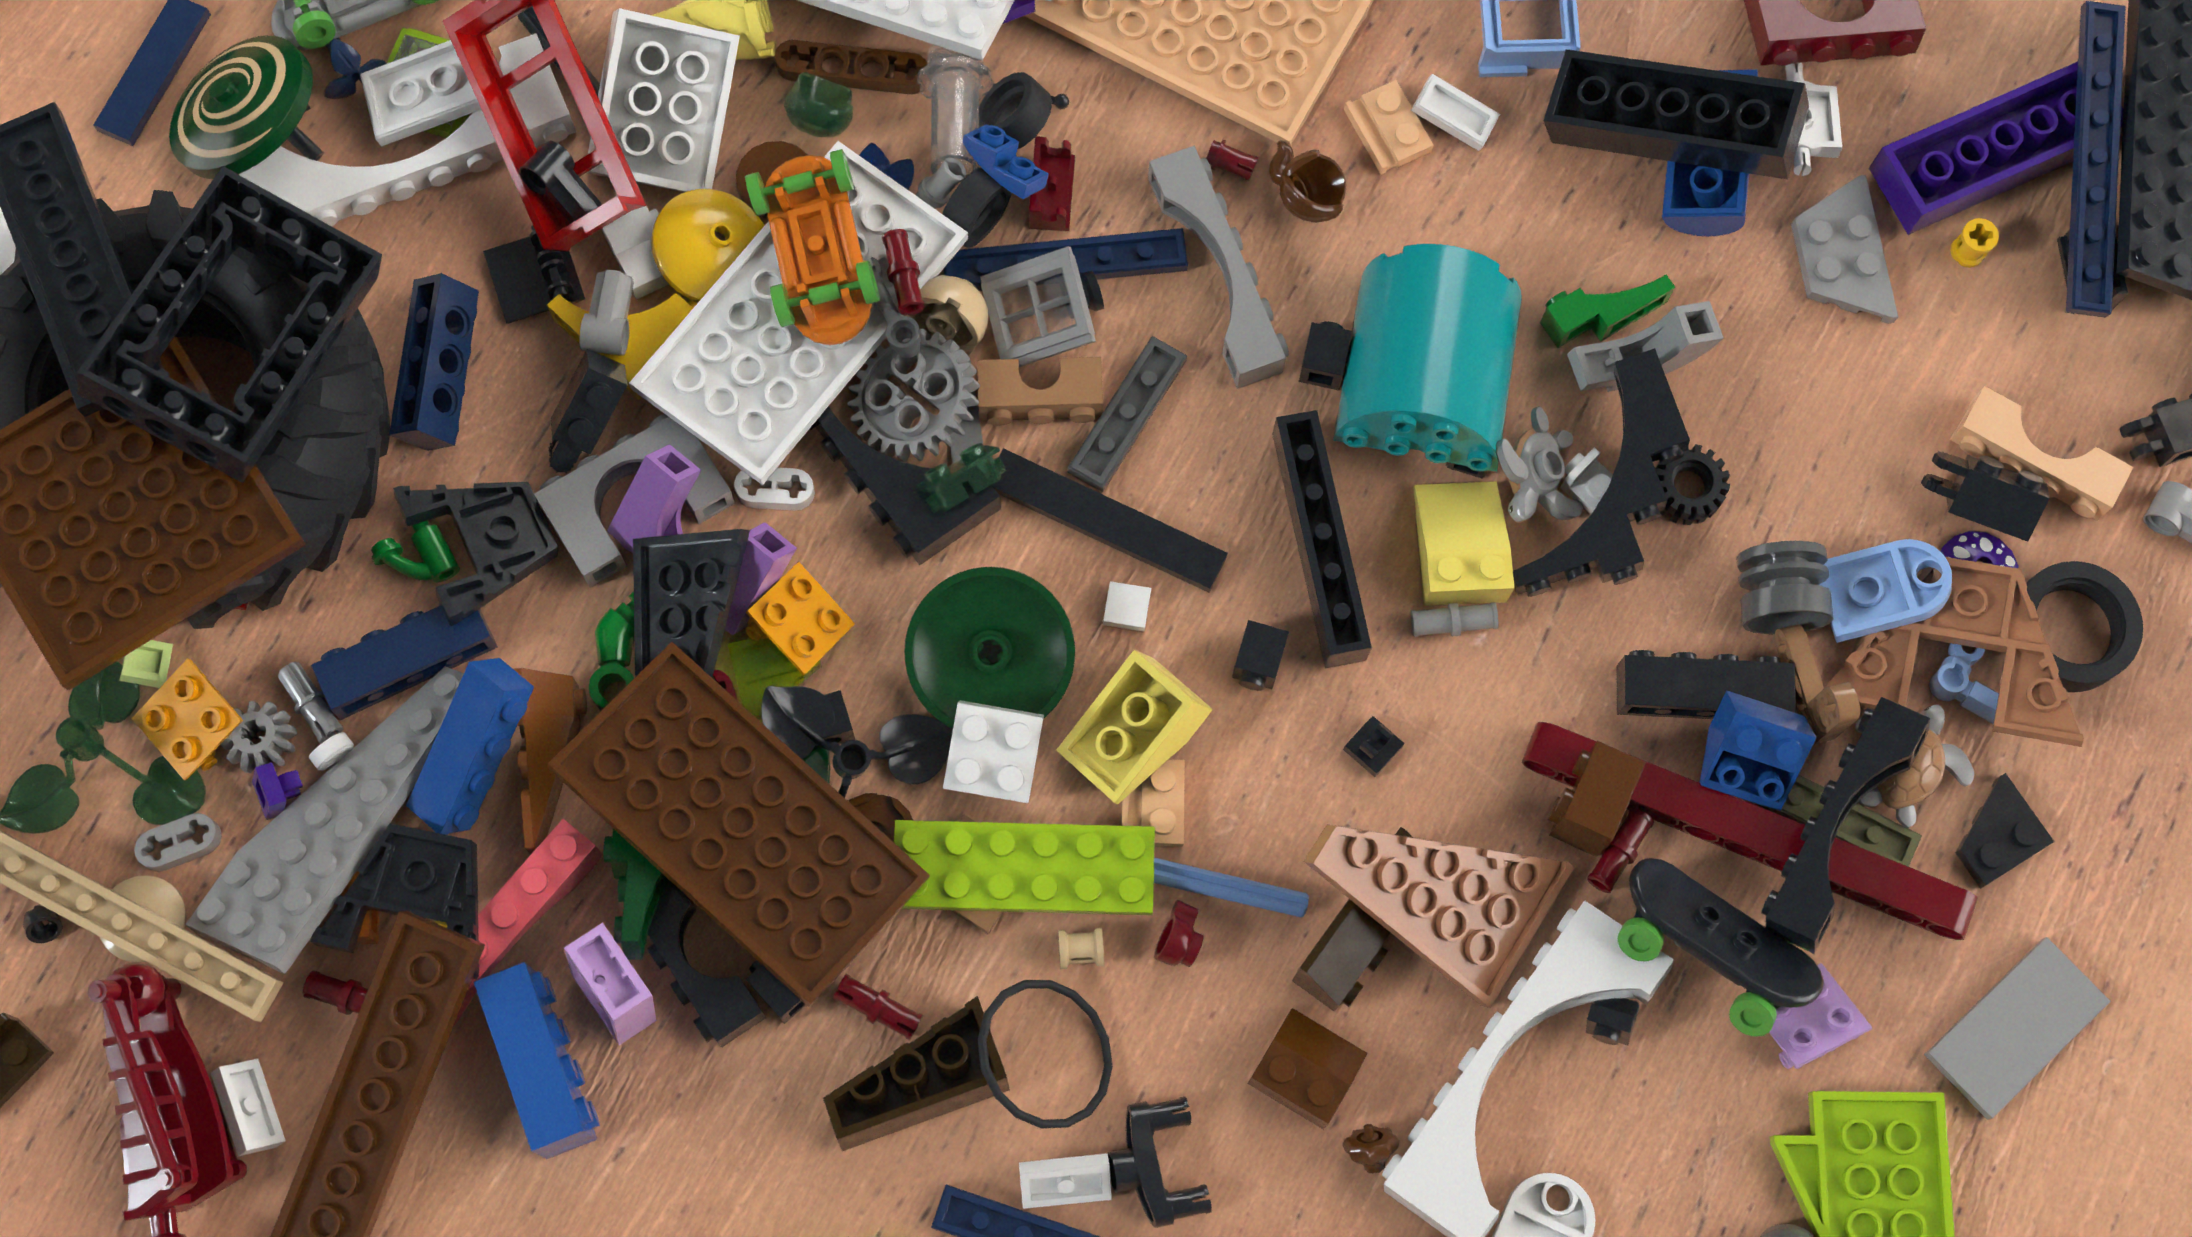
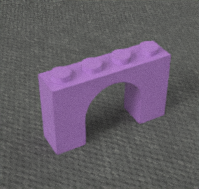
[607,444,797,635]

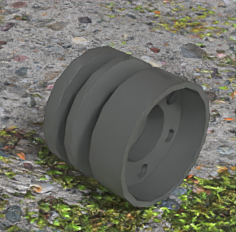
[1736,541,1834,635]

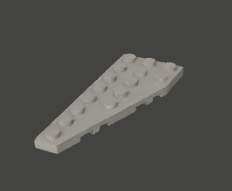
[185,667,464,974]

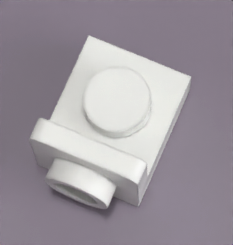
[1561,447,1613,515]

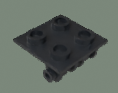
[483,225,585,324]

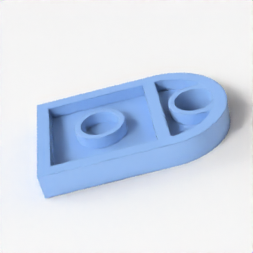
[1818,539,1952,643]

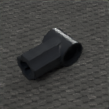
[519,141,602,224]

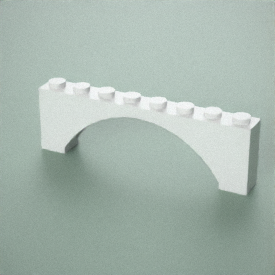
[239,33,576,227]
[1382,900,1674,1237]

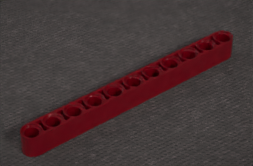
[1522,722,1978,940]

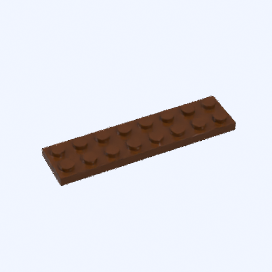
[270,910,485,1237]

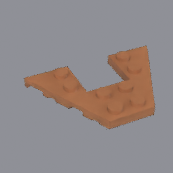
[1826,557,2084,747]

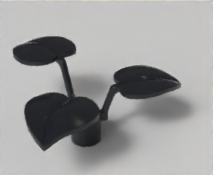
[761,686,953,798]

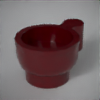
[1154,900,1204,967]

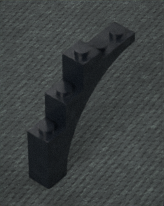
[1513,348,1690,597]

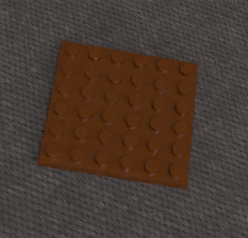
[0,336,306,691]

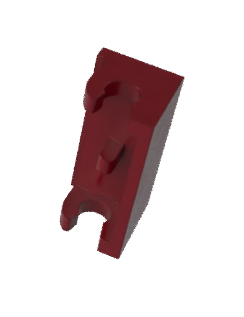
[1029,136,1075,232]

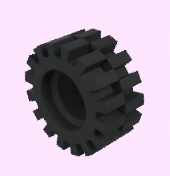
[1655,444,1730,525]

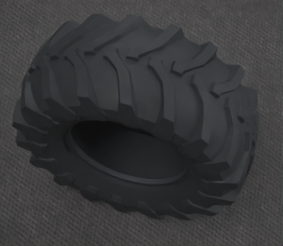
[0,190,390,629]

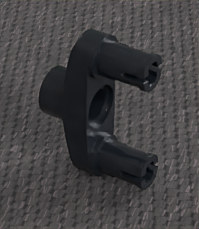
[1107,1097,1212,1228]

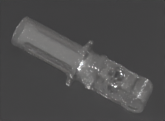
[917,44,993,182]

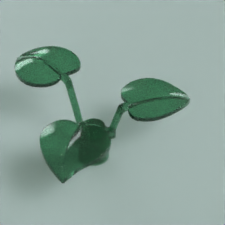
[0,661,206,833]

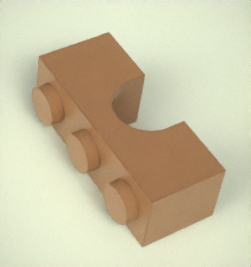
[977,357,1103,425]

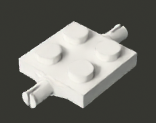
[1785,63,1842,176]

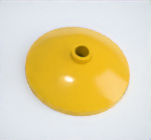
[651,189,765,302]

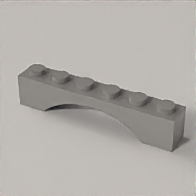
[1148,146,1289,389]

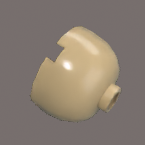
[904,275,988,355]

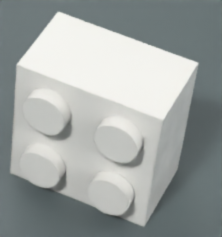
[943,700,1044,803]

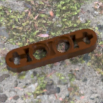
[775,40,929,94]

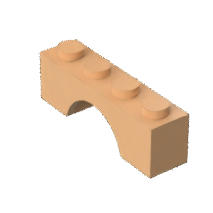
[1950,386,2134,520]

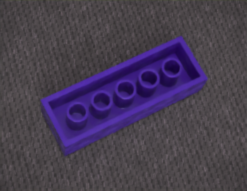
[1869,62,2124,235]

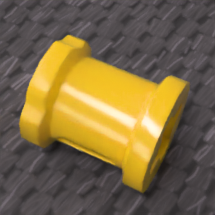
[1950,218,1999,268]

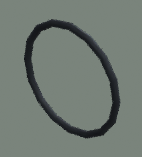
[978,980,1113,1128]

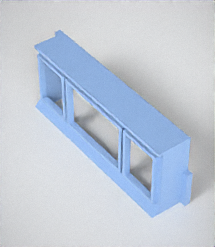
[1478,0,1581,77]

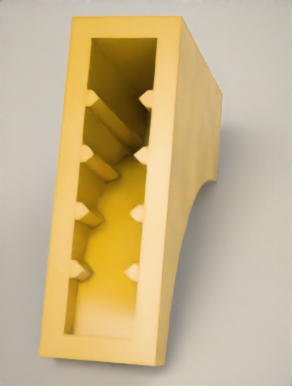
[547,293,697,401]

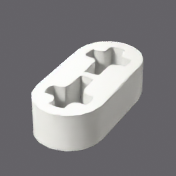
[734,467,815,511]

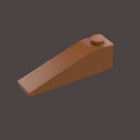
[513,668,587,855]

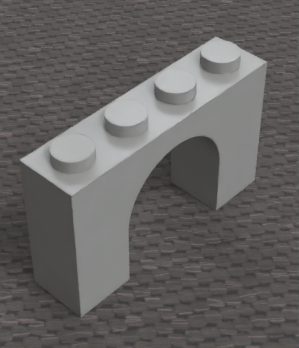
[534,414,735,588]

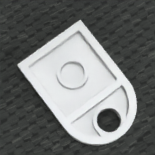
[1492,1173,1595,1237]

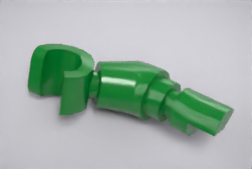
[588,591,635,711]

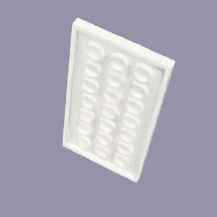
[629,141,968,485]

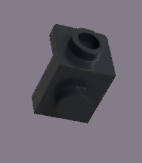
[1586,998,1639,1046]

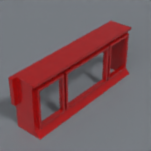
[442,0,647,251]

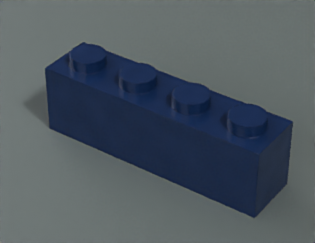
[311,603,498,720]

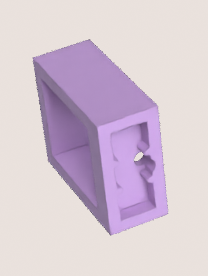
[564,923,656,1045]

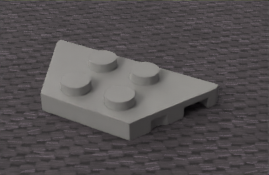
[1791,175,1898,324]

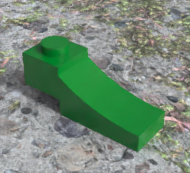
[1540,274,1676,348]

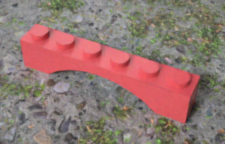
[453,819,603,1027]

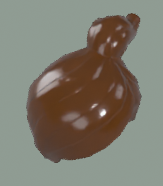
[1269,141,1346,223]

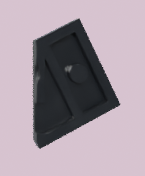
[1955,773,2055,889]

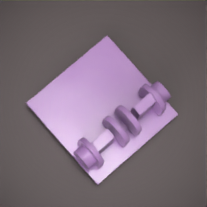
[1769,963,1872,1069]

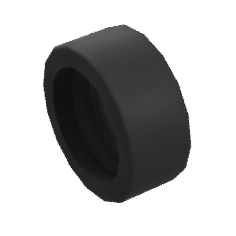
[975,72,1052,150]
[942,167,1012,248]

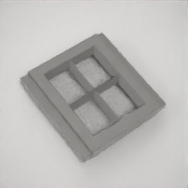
[980,246,1096,367]

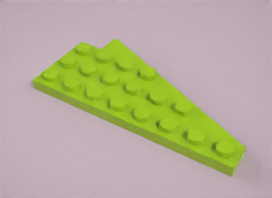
[1770,1091,1955,1237]

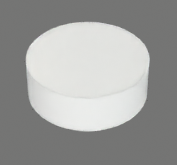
[309,732,354,771]

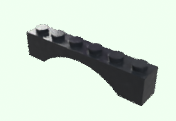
[1761,697,1931,954]

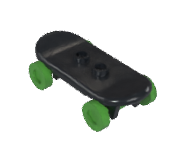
[1617,858,1824,1037]

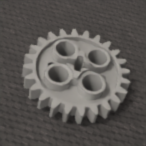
[848,329,980,462]

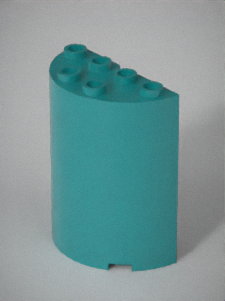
[1333,244,1522,472]

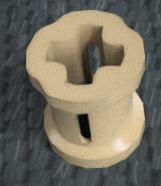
[1058,928,1104,969]

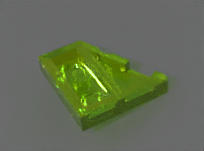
[728,637,822,720]

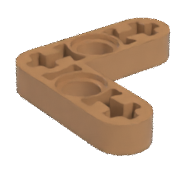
[1775,624,1860,745]

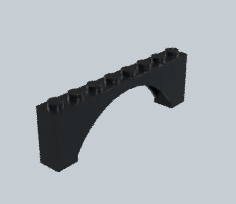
[809,406,1001,565]

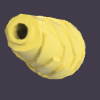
[651,0,776,60]

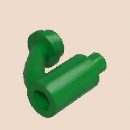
[371,520,460,583]

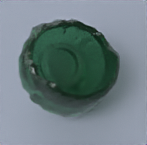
[784,72,853,138]

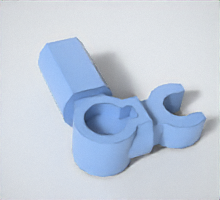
[1929,643,1999,724]

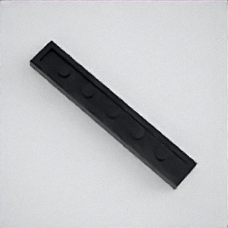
[987,448,1228,593]

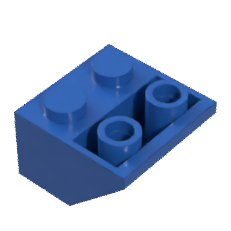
[1700,690,1816,811]

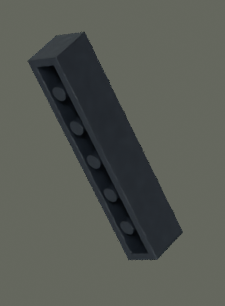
[1272,410,1372,668]

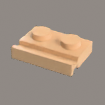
[1344,80,1434,175]
[1121,760,1185,847]

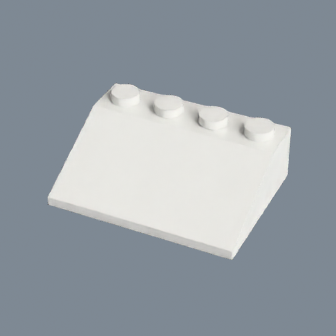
[587,8,740,192]

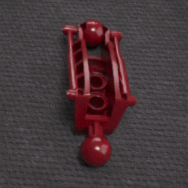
[88,962,247,1237]

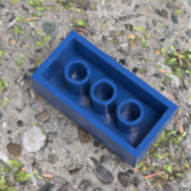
[474,962,600,1159]

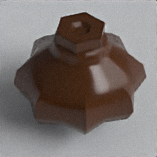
[1343,1124,1399,1173]

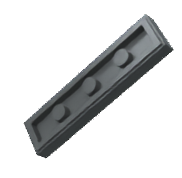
[1067,336,1187,493]

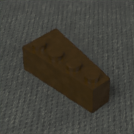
[823,996,1010,1152]

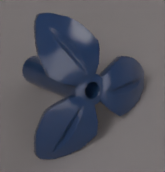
[324,38,387,99]

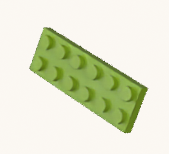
[894,820,1155,915]

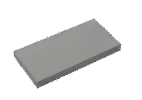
[1924,937,2111,1120]

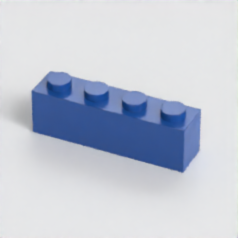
[406,658,534,835]

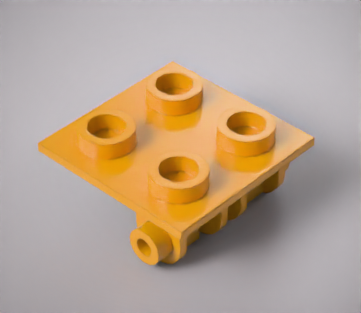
[746,562,855,676]
[131,658,243,780]

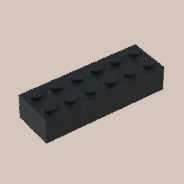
[1543,49,1809,180]

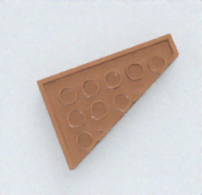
[1303,824,1575,1008]

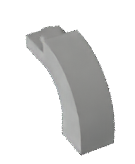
[1567,301,1724,392]

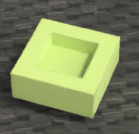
[119,640,173,688]

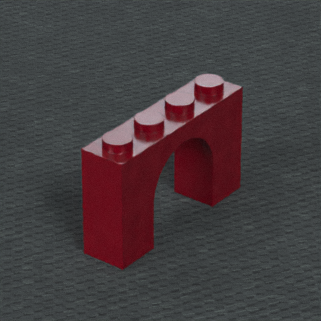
[1744,0,1926,66]

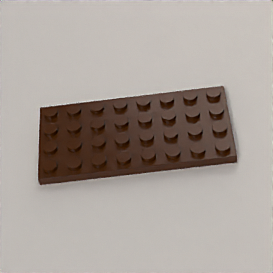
[548,642,930,1007]

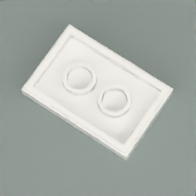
[360,40,481,147]

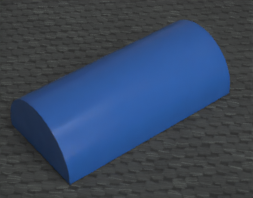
[1662,69,1758,236]

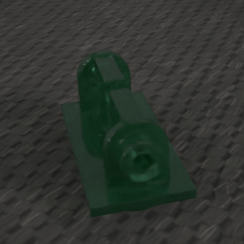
[915,443,1006,513]

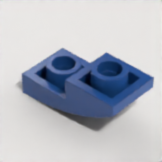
[962,124,1049,199]

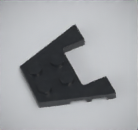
[394,482,558,626]
[310,823,479,980]

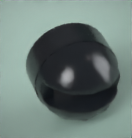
[23,904,63,943]

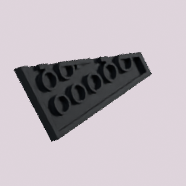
[633,529,750,677]

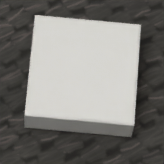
[1103,581,1151,632]

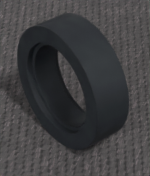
[2026,561,2143,692]

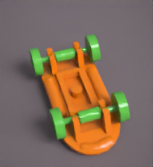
[745,149,880,345]

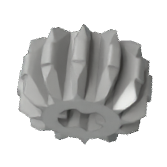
[221,701,297,773]

